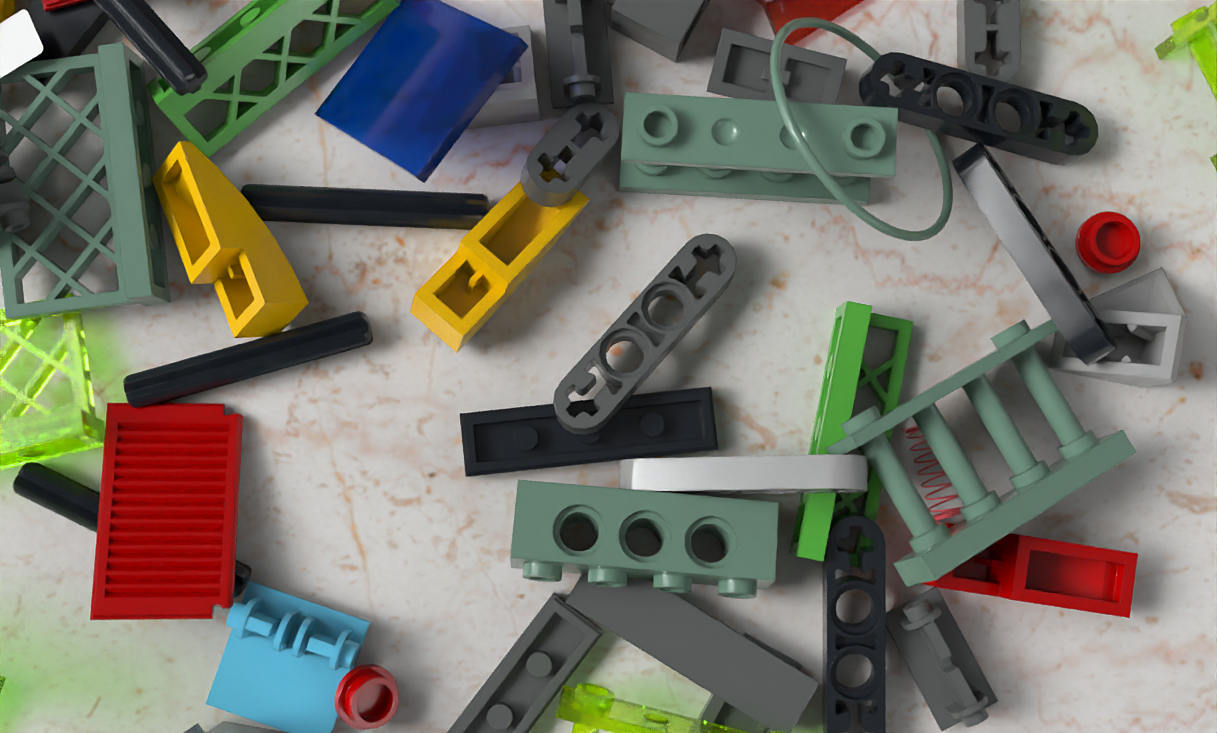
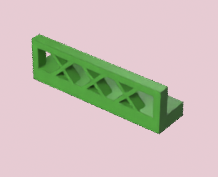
[145,0,400,158]
[789,301,914,568]

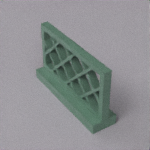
[0,43,171,320]

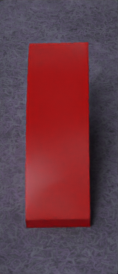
[921,521,1138,618]

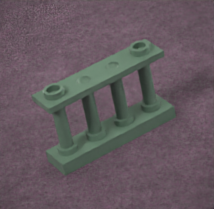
[619,92,898,206]
[826,319,1136,587]

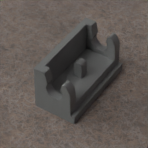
[706,28,847,104]

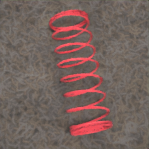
[904,426,961,521]

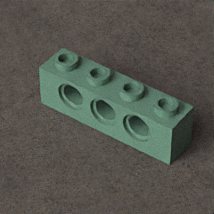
[510,479,779,599]

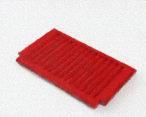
[90,403,243,621]

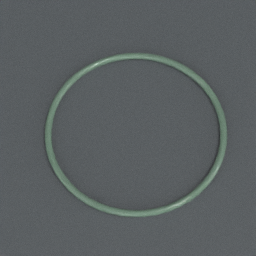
[770,17,953,241]

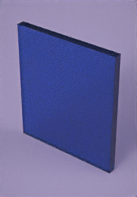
[314,0,529,183]

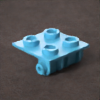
[206,581,370,733]

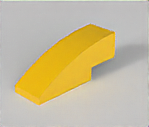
[151,141,309,338]
[410,168,590,353]

